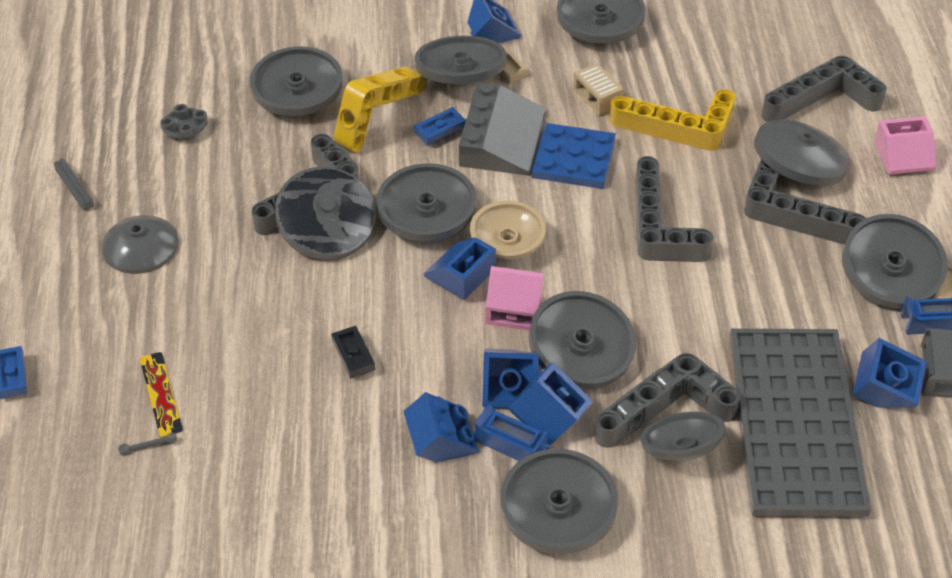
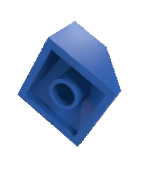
[467,0,521,43]
[482,348,539,408]

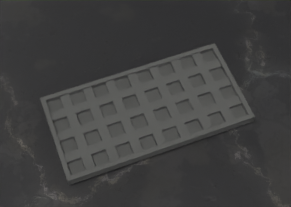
[730,328,871,517]

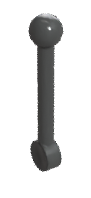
[118,433,177,456]

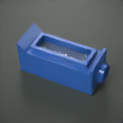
[900,295,952,335]
[475,403,550,461]

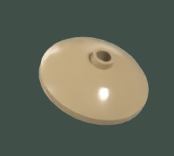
[470,200,546,259]

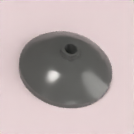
[102,215,178,274]
[640,412,726,462]

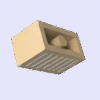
[573,63,624,116]

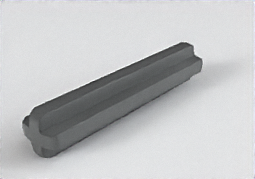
[54,159,94,210]

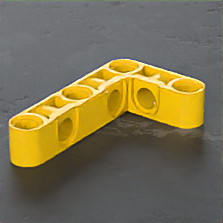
[333,66,428,153]

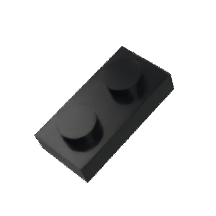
[331,325,376,379]

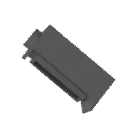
[921,328,952,398]

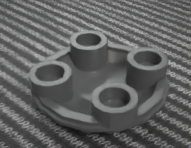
[160,104,208,138]

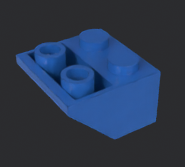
[424,237,496,300]
[507,362,593,445]
[403,392,479,463]

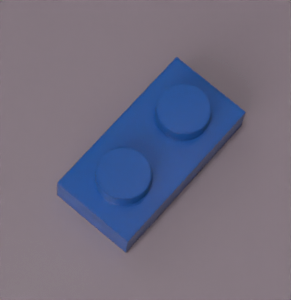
[414,107,466,145]
[0,346,28,399]

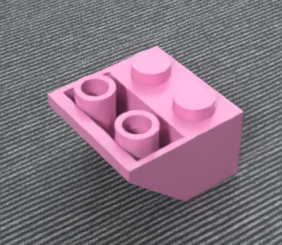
[874,116,936,175]
[485,266,544,330]

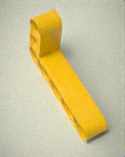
[610,89,736,151]

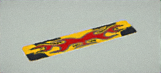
[140,352,183,437]

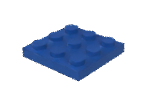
[532,123,616,189]

